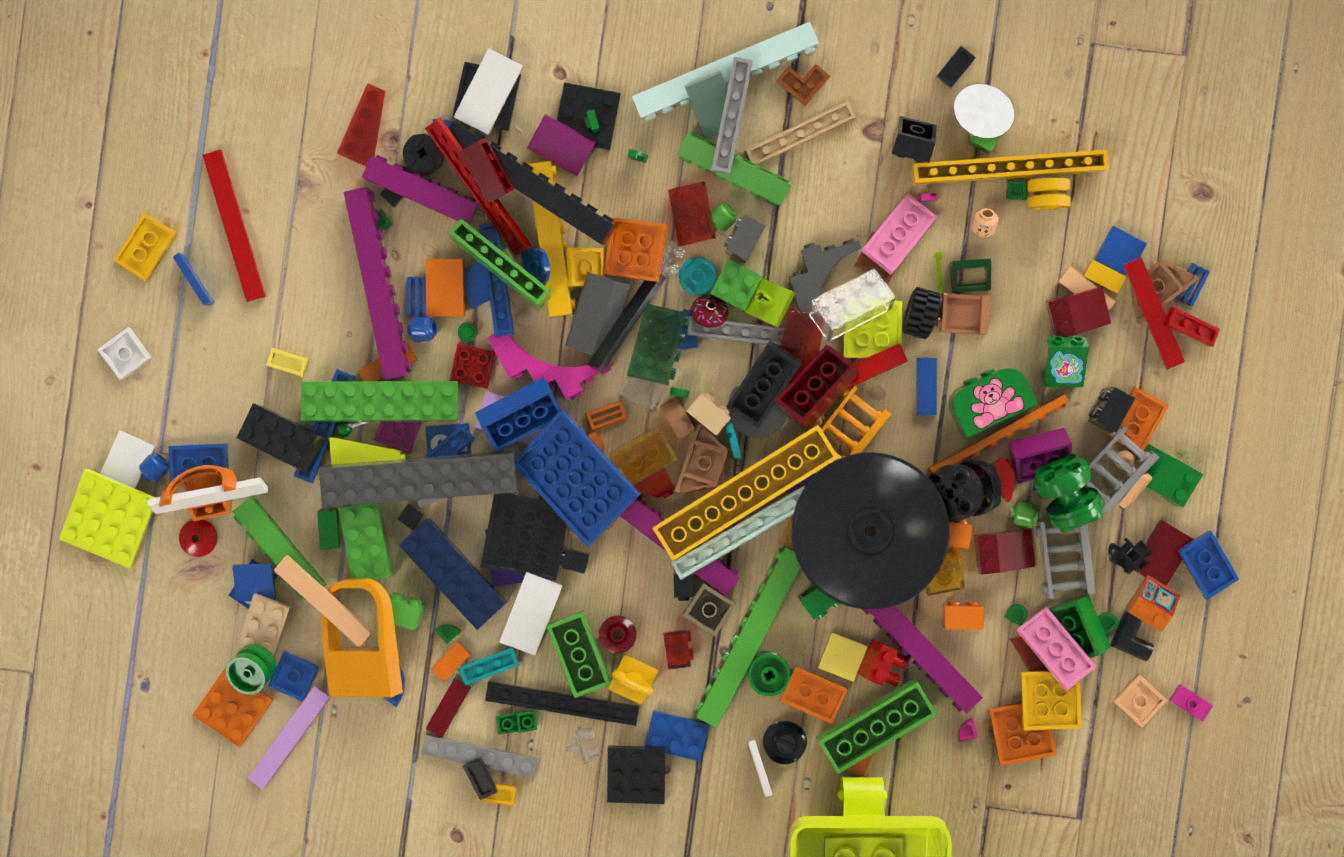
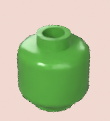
[708,203,737,232]
[1011,501,1040,528]

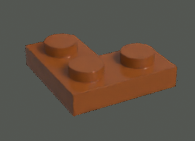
[776,64,830,106]

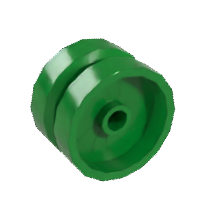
[226,644,276,695]
[747,651,790,696]

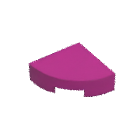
[918,192,938,202]
[958,718,978,742]

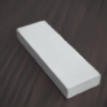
[747,737,773,797]

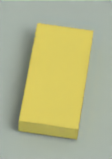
[266,347,309,377]

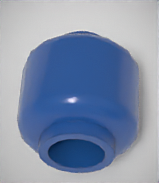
[407,316,438,342]
[139,453,168,482]

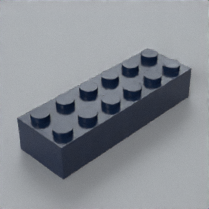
[399,518,507,630]

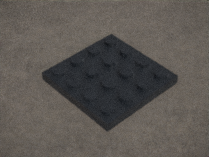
[480,493,567,581]

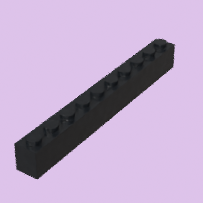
[448,121,617,246]

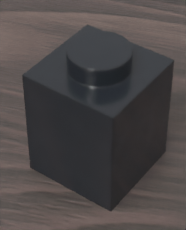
[560,548,590,574]
[673,573,693,601]

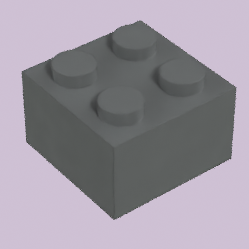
[724,215,765,263]

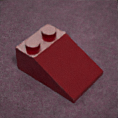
[1045,286,1111,337]
[974,529,1035,575]

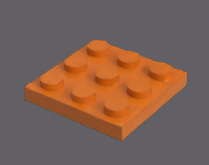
[603,217,668,282]
[193,667,274,748]
[988,702,1057,766]

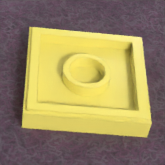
[818,632,868,682]

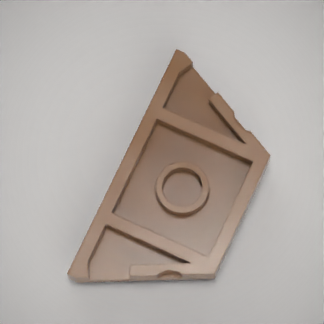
[1129,259,1200,324]
[675,423,729,494]

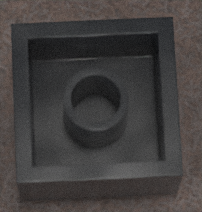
[892,116,937,163]
[1088,387,1135,432]

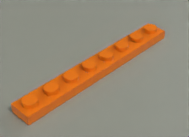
[928,394,1069,474]

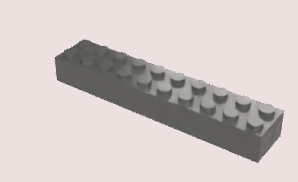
[318,451,517,507]

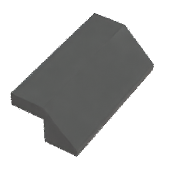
[565,272,630,355]

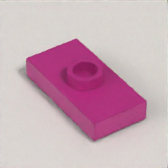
[1169,684,1213,722]

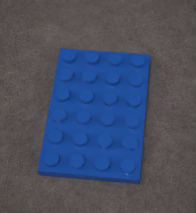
[515,410,640,547]

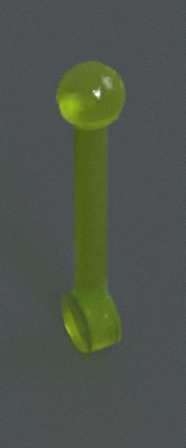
[934,252,945,292]

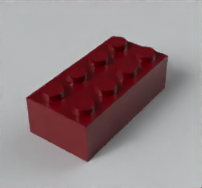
[775,344,859,431]

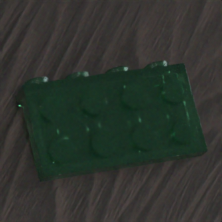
[627,304,690,386]

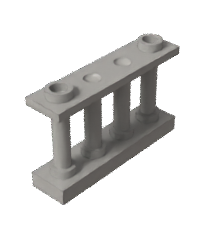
[1084,425,1159,514]
[1035,521,1096,599]

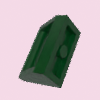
[950,259,991,293]

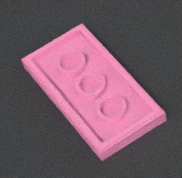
[861,193,938,275]
[1016,606,1096,691]

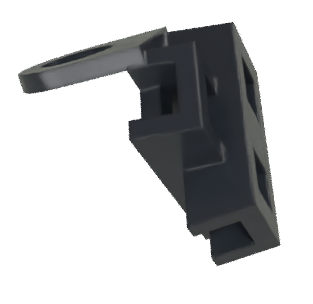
[1108,538,1152,574]

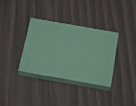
[684,71,741,139]

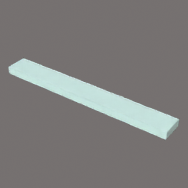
[671,485,805,580]

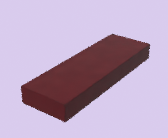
[426,678,471,738]

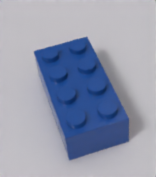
[475,377,561,452]

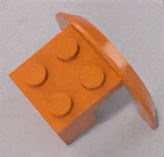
[159,465,237,521]

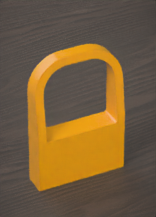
[321,579,403,698]

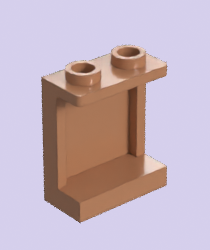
[936,293,990,335]

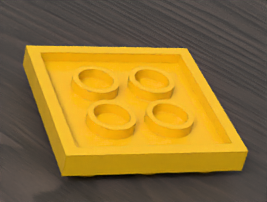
[1020,670,1082,730]

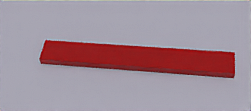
[425,117,531,256]
[202,149,266,302]

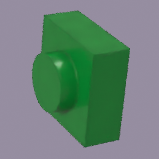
[585,109,600,133]

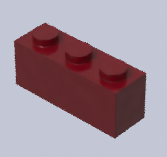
[460,138,514,204]

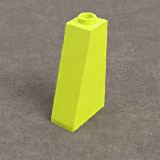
[329,437,407,465]

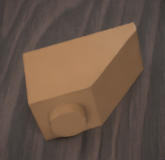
[660,397,695,439]

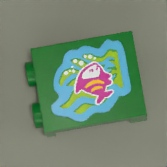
[1042,336,1089,387]

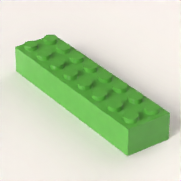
[301,381,458,422]

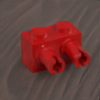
[857,638,909,686]

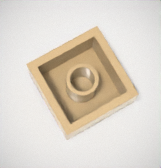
[686,393,731,436]

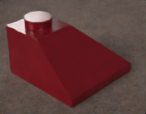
[633,468,675,499]

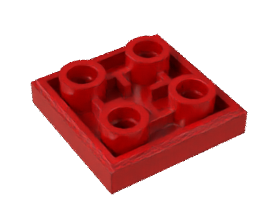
[450,344,495,389]

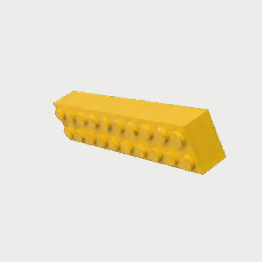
[653,425,839,561]

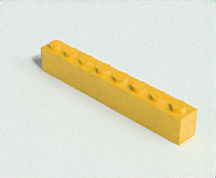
[529,161,576,318]

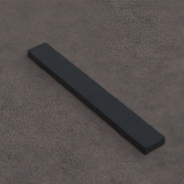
[485,681,639,726]

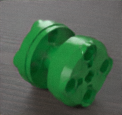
[1033,454,1104,532]

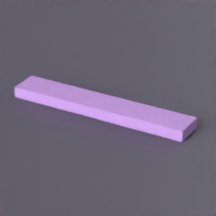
[247,685,330,790]

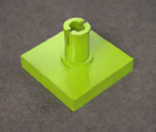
[745,278,795,327]

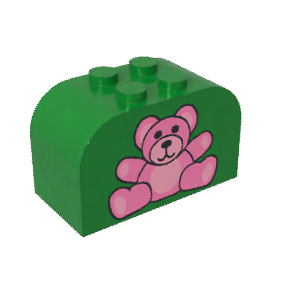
[949,368,1038,437]

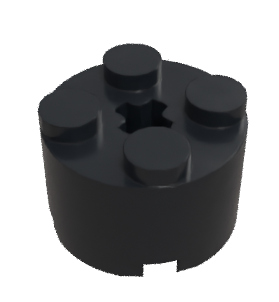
[403,134,444,175]

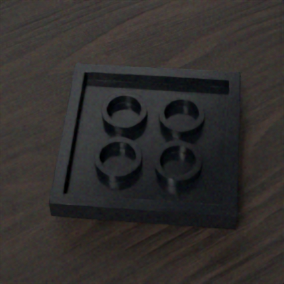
[452,62,521,131]
[557,82,621,151]
[607,745,666,804]

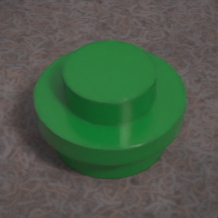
[458,323,477,342]

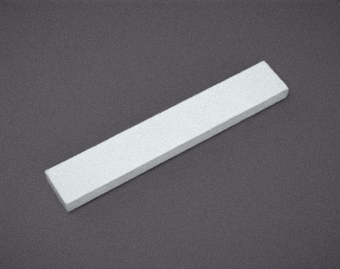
[148,478,268,514]

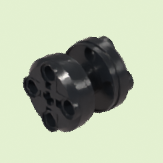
[929,460,1001,521]

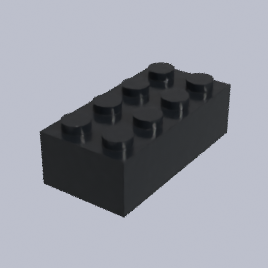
[726,340,802,428]
[236,403,326,472]

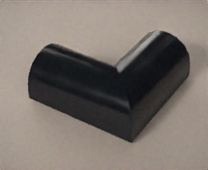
[1110,611,1154,661]

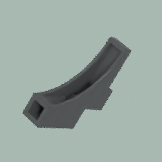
[789,239,861,323]

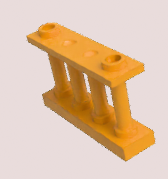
[821,386,891,460]

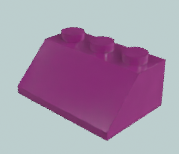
[1009,428,1072,484]

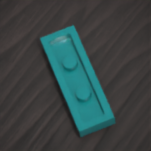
[459,647,520,686]

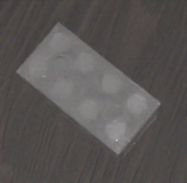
[807,268,896,342]

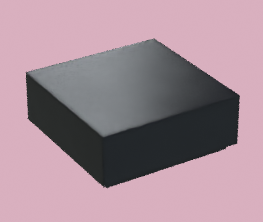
[397,504,424,530]

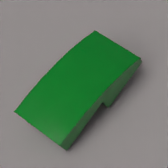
[495,710,537,735]

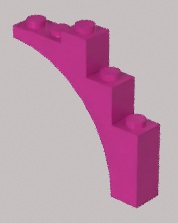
[487,334,613,401]

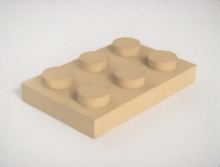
[237,593,291,658]

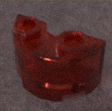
[663,629,694,670]

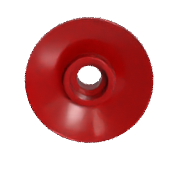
[179,520,217,557]

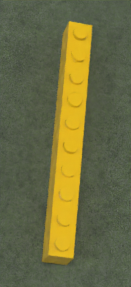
[911,150,1108,186]

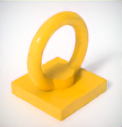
[608,654,659,705]

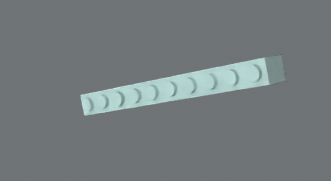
[632,22,819,121]

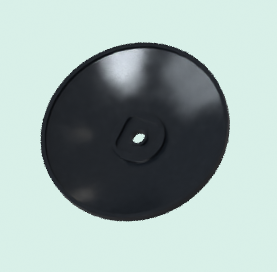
[792,452,949,609]

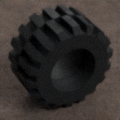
[902,287,941,340]

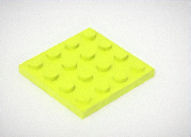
[59,469,156,569]

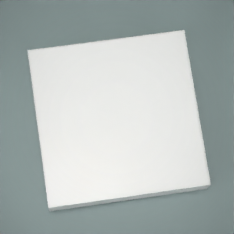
[97,327,152,381]

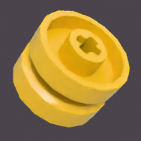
[1027,178,1071,211]

